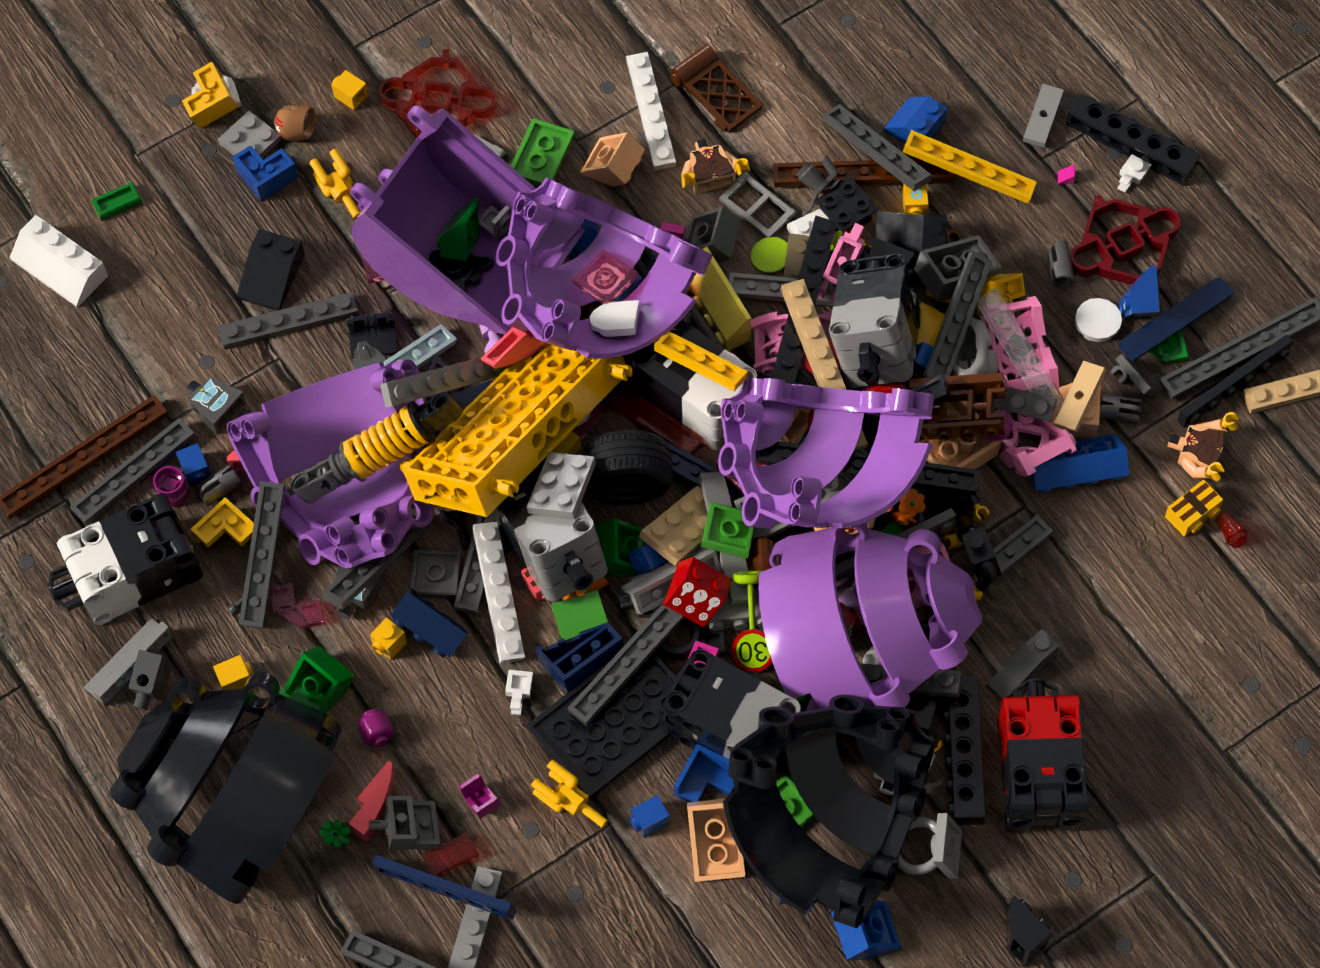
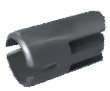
[1046,240,1074,286]
[1099,394,1142,423]
[195,465,242,506]

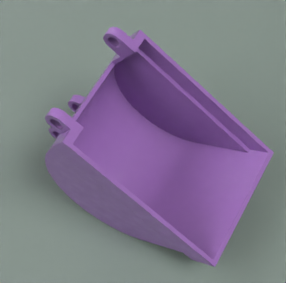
[350,106,585,335]

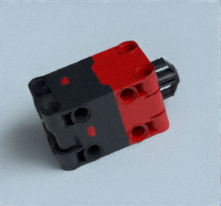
[997,678,1089,832]

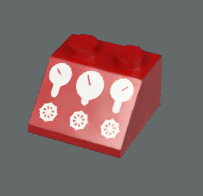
[663,557,733,627]

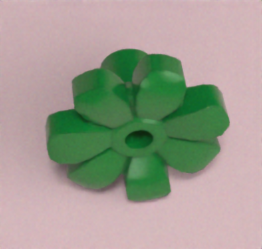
[319,819,351,848]

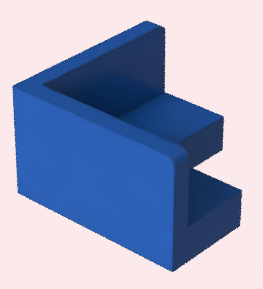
[232,145,298,201]
[674,744,734,802]

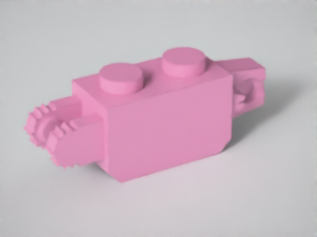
[818,223,865,303]

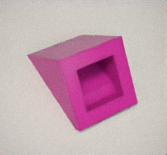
[1058,165,1075,184]

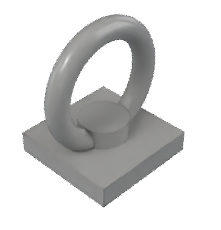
[898,813,962,879]

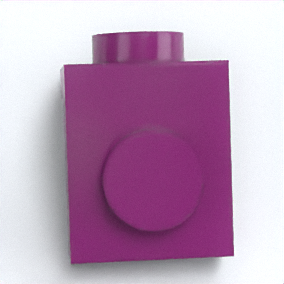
[459,774,500,819]

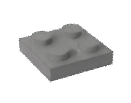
[218,111,282,158]

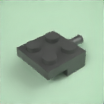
[369,796,440,850]

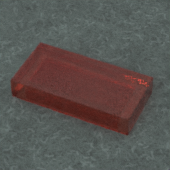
[422,832,478,877]

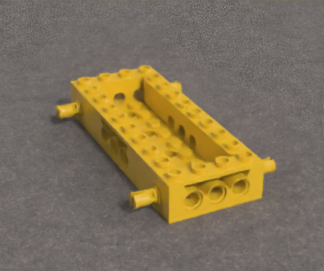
[400,343,632,517]

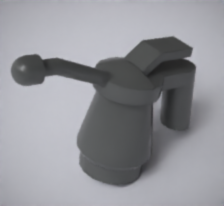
[795,155,839,216]

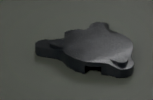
[429,250,494,293]

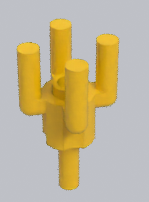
[309,149,360,220]
[531,759,608,828]

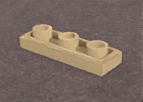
[1054,361,1106,433]

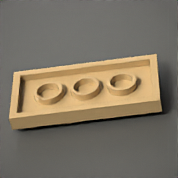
[639,485,708,567]

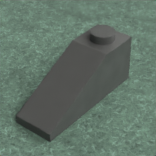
[987,629,1059,700]

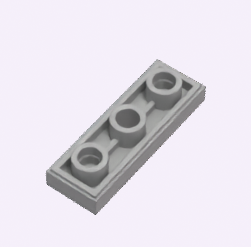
[1023,84,1064,148]

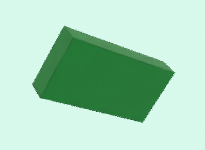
[91,182,143,221]

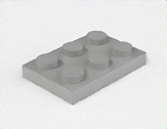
[527,452,596,519]

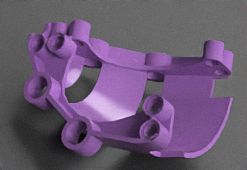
[496,177,713,359]
[227,359,444,568]
[718,378,934,529]
[759,522,982,711]

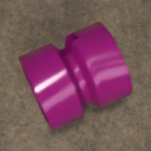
[153,466,189,508]

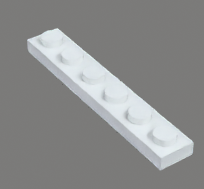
[626,52,676,171]
[472,522,525,663]

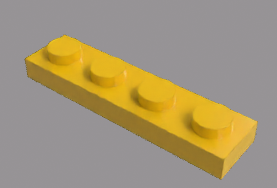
[654,331,748,392]

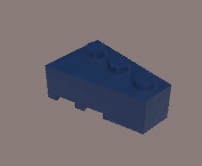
[390,587,469,658]
[535,622,625,693]

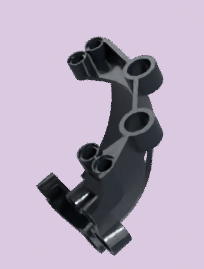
[110,672,341,904]
[723,695,936,928]

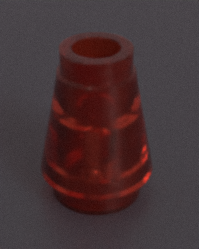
[1217,512,1248,548]

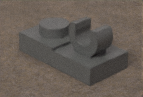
[1111,354,1157,397]

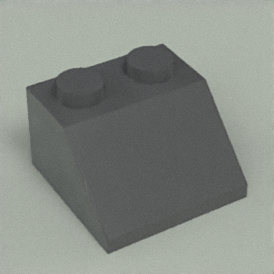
[685,206,741,263]

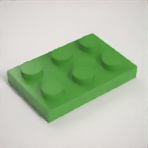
[511,118,575,186]

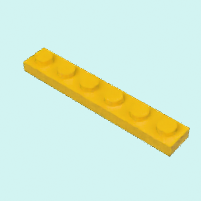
[902,130,1037,204]

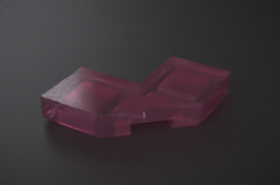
[269,583,325,629]

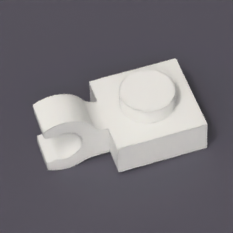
[1117,154,1151,193]
[505,670,533,716]

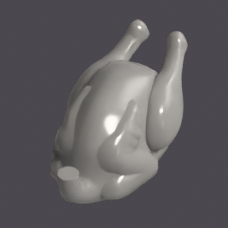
[950,317,998,402]

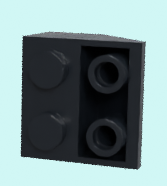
[1006,896,1052,967]

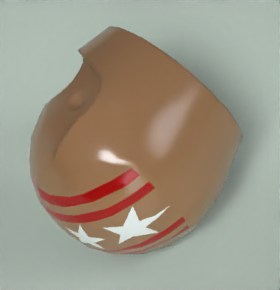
[274,104,316,141]

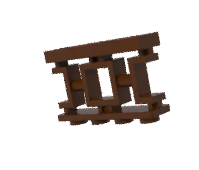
[909,372,1008,442]

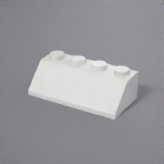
[10,215,108,308]

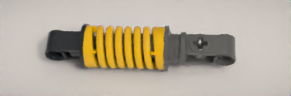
[290,392,462,504]

